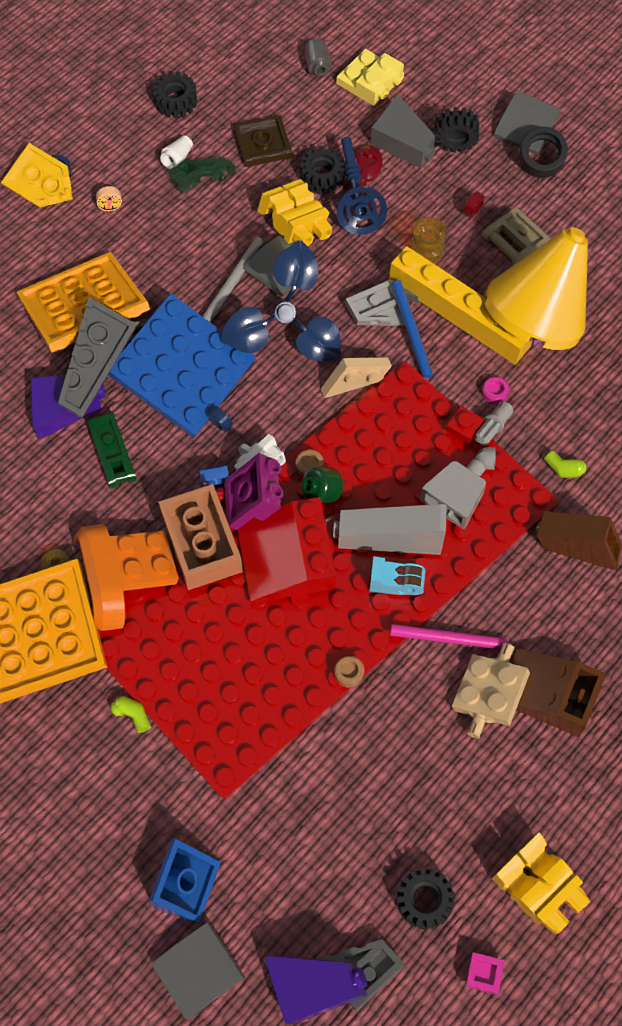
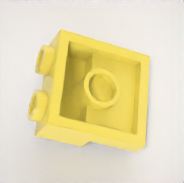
[336,49,404,106]

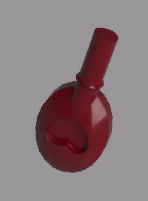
[352,145,383,199]

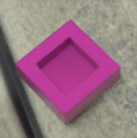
[465,952,505,995]

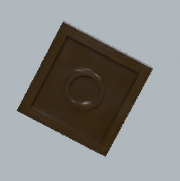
[233,115,292,167]

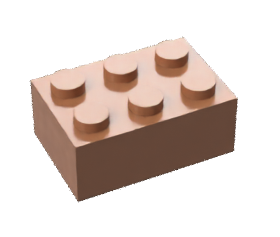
[158,484,243,590]

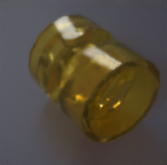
[411,217,446,264]

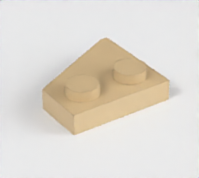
[321,357,391,398]

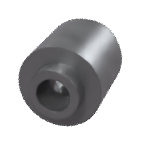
[304,39,332,76]

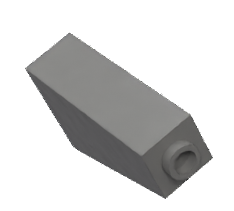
[333,504,447,555]

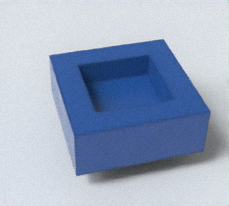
[199,464,229,485]

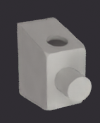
[420,459,486,530]

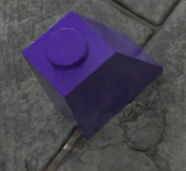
[31,375,106,439]
[265,956,367,1025]

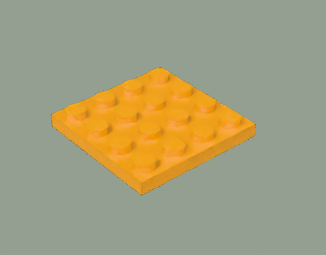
[16,252,150,353]
[0,559,107,704]

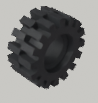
[153,72,197,119]
[435,107,479,153]
[300,146,345,194]
[397,867,455,930]

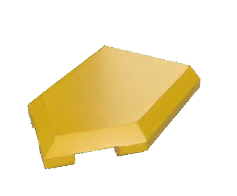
[1,143,73,208]

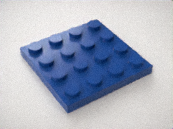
[109,293,256,439]

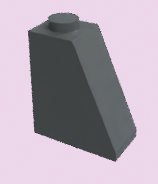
[371,95,436,168]

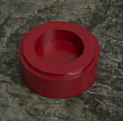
[463,191,485,217]

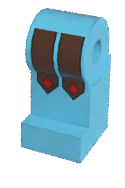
[370,557,426,595]

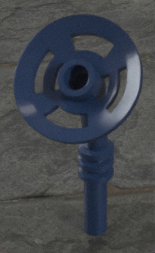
[337,137,387,235]

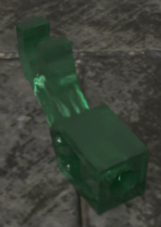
[168,157,236,194]

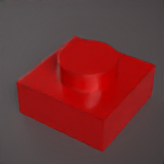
[446,406,484,444]

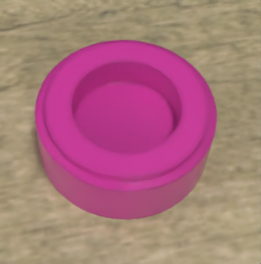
[482,377,510,405]

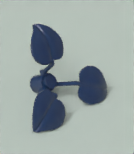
[221,240,341,362]

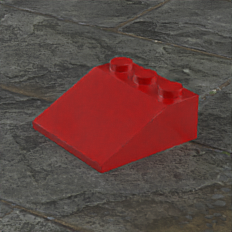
[237,497,336,603]

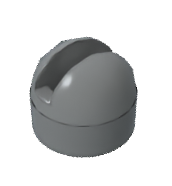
[476,448,496,470]

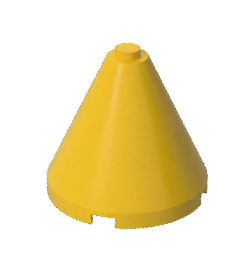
[484,227,588,350]

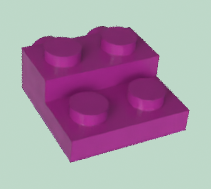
[225,453,283,530]

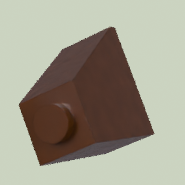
[536,511,622,570]

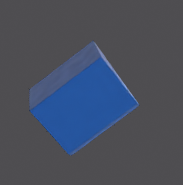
[149,838,221,923]

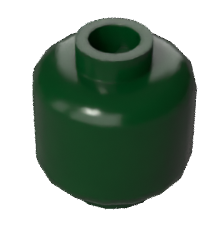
[302,467,344,503]

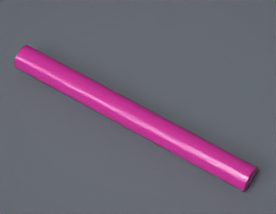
[389,624,507,649]

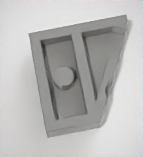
[345,279,415,326]

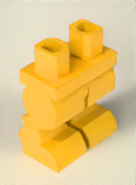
[257,179,333,246]
[491,832,590,935]

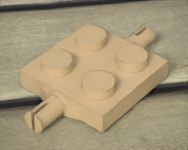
[452,643,530,739]

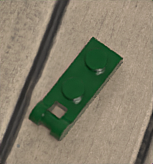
[87,412,137,489]

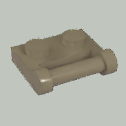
[482,207,551,265]

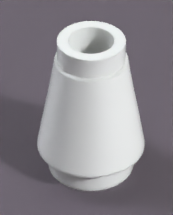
[160,135,193,170]

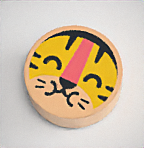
[96,186,122,211]

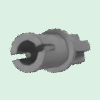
[474,402,514,446]

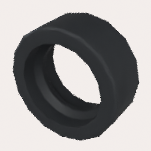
[519,126,568,178]

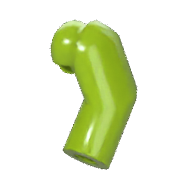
[544,451,587,478]
[111,696,151,733]

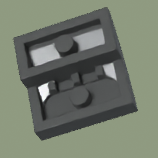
[494,90,561,155]
[244,235,318,297]
[151,922,245,1020]

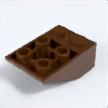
[511,649,606,737]

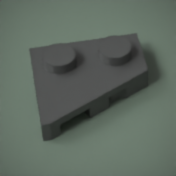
[317,939,405,1012]

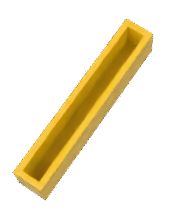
[389,246,533,365]

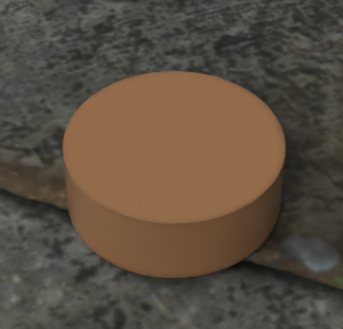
[296,449,324,477]
[334,656,364,688]

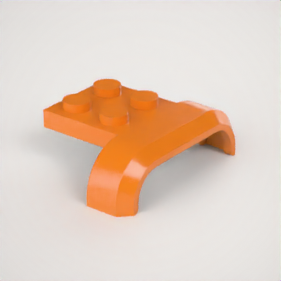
[73,524,178,631]

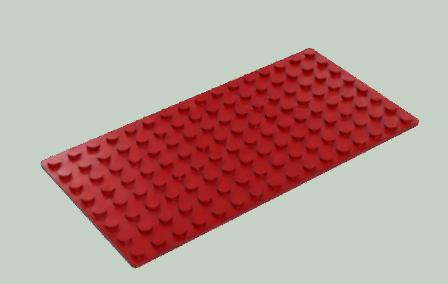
[98,362,558,799]

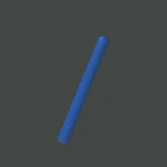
[391,280,433,379]

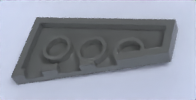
[58,297,137,419]

